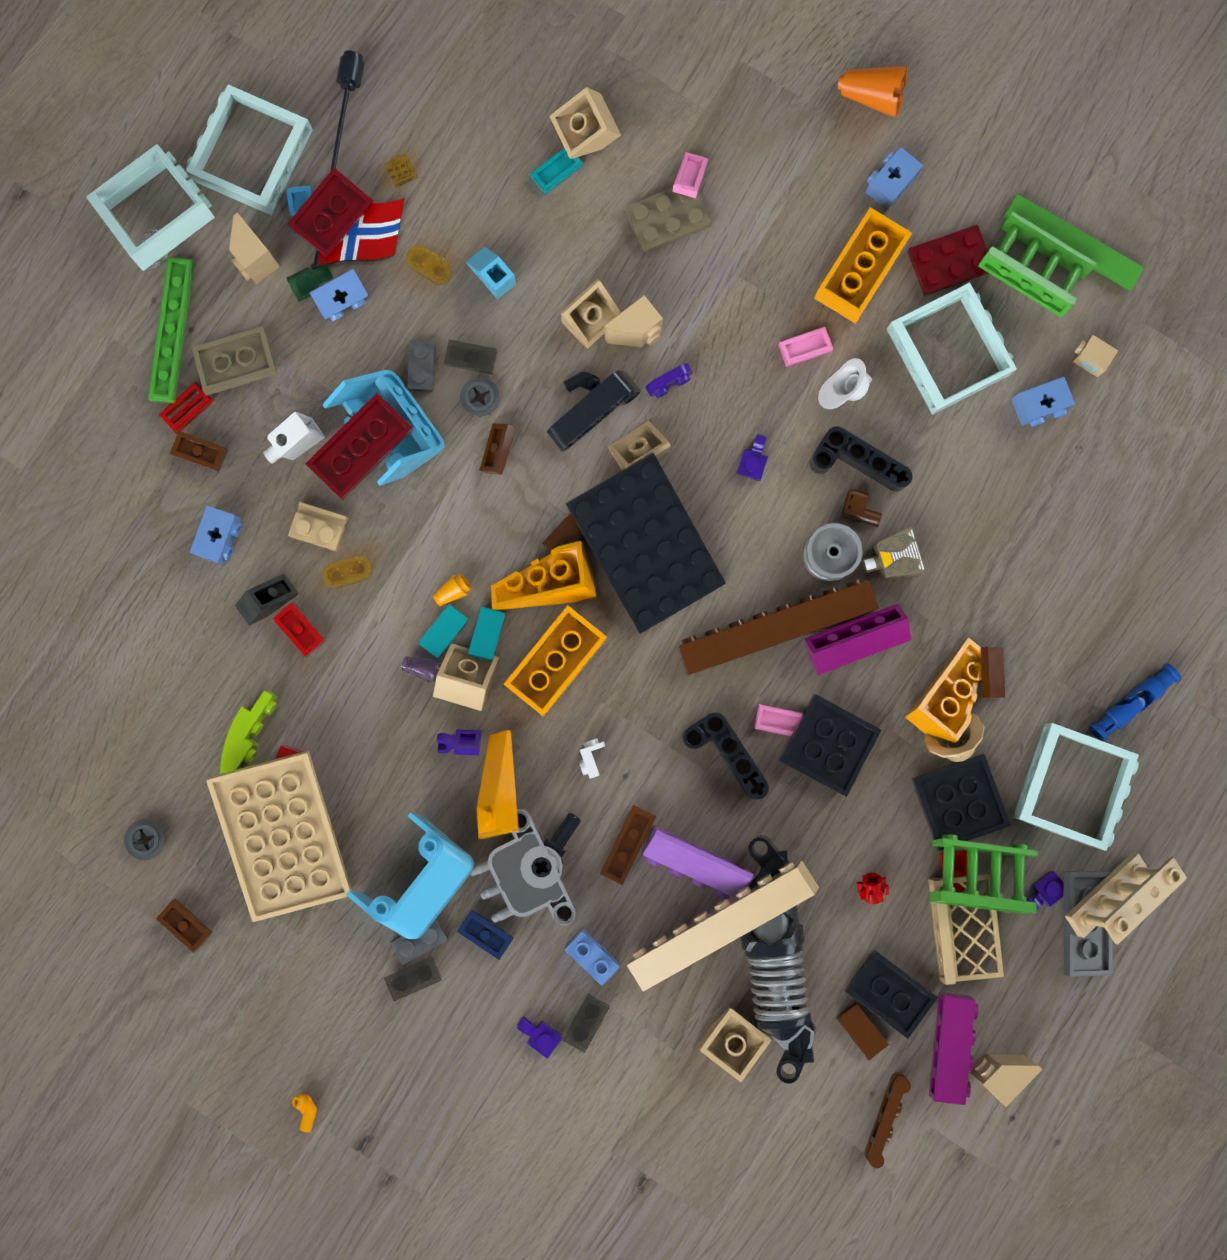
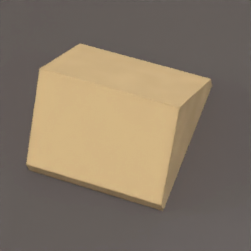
[561,279,621,349]
[607,421,671,470]

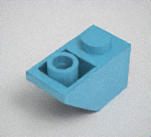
[466,246,516,300]

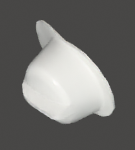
[818,358,872,409]

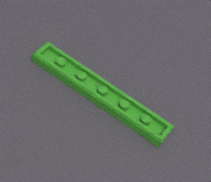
[1003,194,1144,291]
[148,257,195,403]

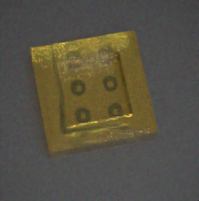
[384,154,418,188]

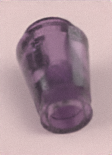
[402,656,441,683]

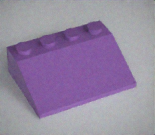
[642,826,754,899]

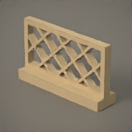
[928,873,1004,985]

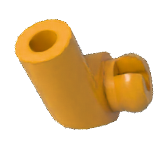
[292,1093,317,1132]

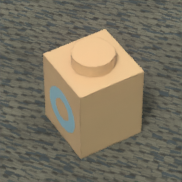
[1072,335,1118,377]

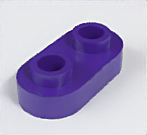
[645,363,693,398]

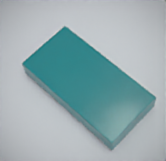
[530,148,583,195]
[418,604,469,659]
[468,607,505,662]

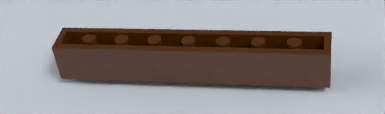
[678,578,879,676]

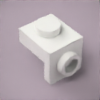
[579,739,605,779]

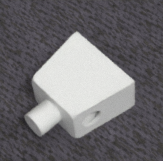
[263,412,325,464]

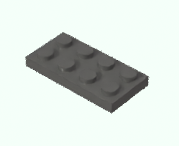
[1064,871,1113,977]

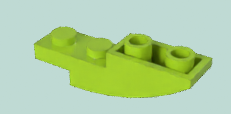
[220,690,278,774]

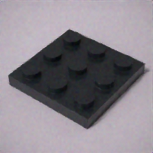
[779,694,881,797]
[911,754,1011,851]

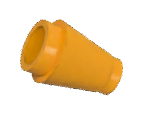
[432,573,471,607]

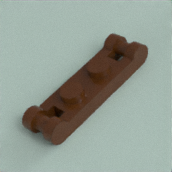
[864,1072,911,1168]

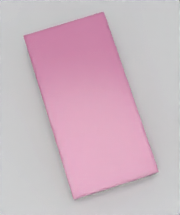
[672,152,708,198]
[778,326,833,367]
[754,704,803,736]

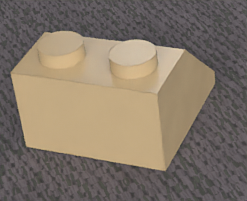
[549,87,621,159]
[229,213,279,285]
[605,295,663,348]
[433,643,499,711]
[697,1008,772,1082]
[970,1054,1043,1107]

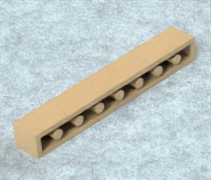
[627,860,819,991]

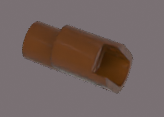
[841,489,882,527]

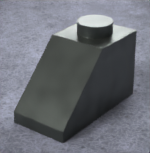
[235,574,298,625]

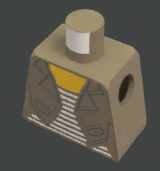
[862,527,926,580]

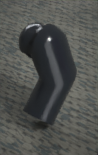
[563,371,601,392]

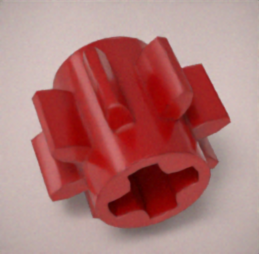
[857,872,889,904]

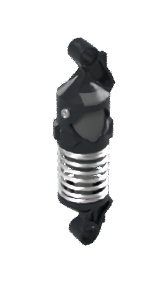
[740,835,816,1084]

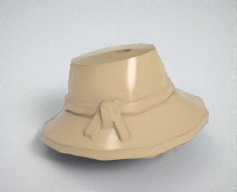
[924,713,985,762]

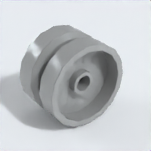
[802,523,863,582]

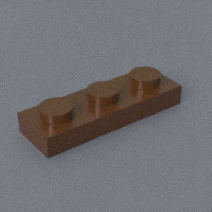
[600,805,656,885]

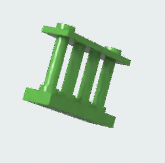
[978,211,1097,318]
[929,835,1038,914]

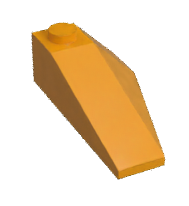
[491,541,596,610]
[905,638,982,742]
[477,730,519,839]

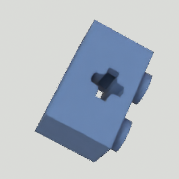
[865,147,924,211]
[310,269,368,322]
[1011,377,1075,427]
[189,506,242,565]
[565,928,620,986]

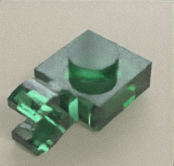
[286,264,333,302]

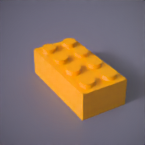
[814,207,912,324]
[504,605,607,717]

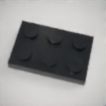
[844,949,938,1039]

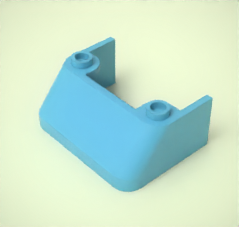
[322,370,444,486]
[346,812,474,939]

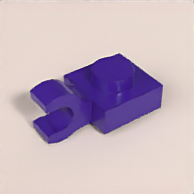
[737,434,768,481]
[436,729,482,756]
[1026,870,1064,911]
[517,1016,563,1059]

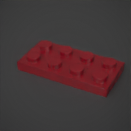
[305,393,414,501]

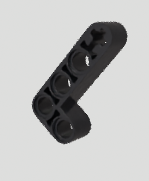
[547,370,641,452]
[810,426,912,492]
[682,713,769,799]

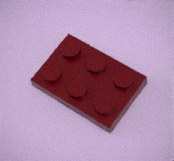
[287,167,374,259]
[907,224,989,296]

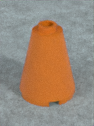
[838,65,908,117]

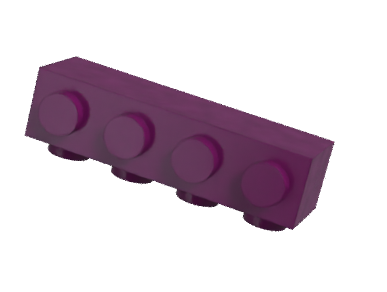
[804,603,912,675]
[929,992,978,1105]

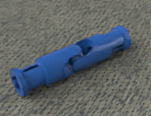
[1089,663,1182,742]

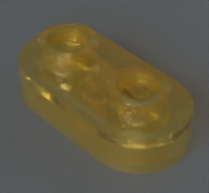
[406,245,452,285]
[322,556,373,588]

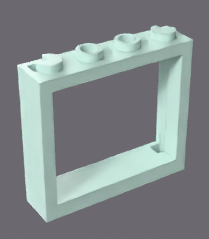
[186,85,313,216]
[86,144,215,271]
[886,283,1017,415]
[1012,723,1139,851]

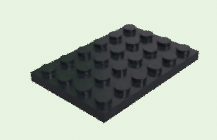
[565,453,726,634]

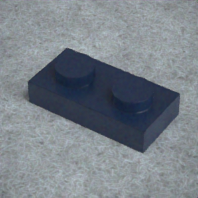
[457,909,514,960]

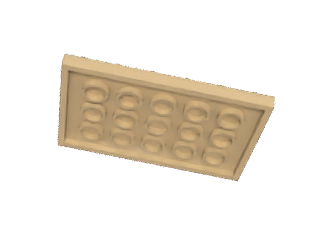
[206,750,352,922]

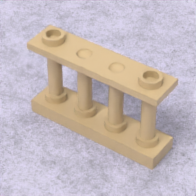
[1065,853,1187,944]

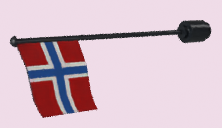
[311,50,405,271]

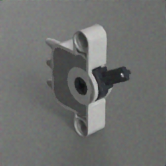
[471,808,581,926]

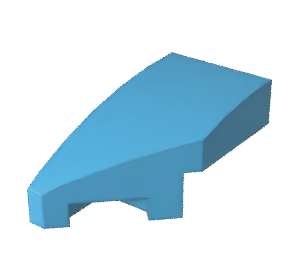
[286,186,313,216]

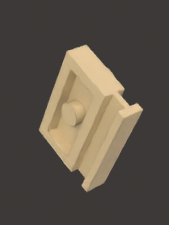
[288,502,348,552]

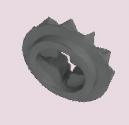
[460,377,500,418]
[124,819,166,860]

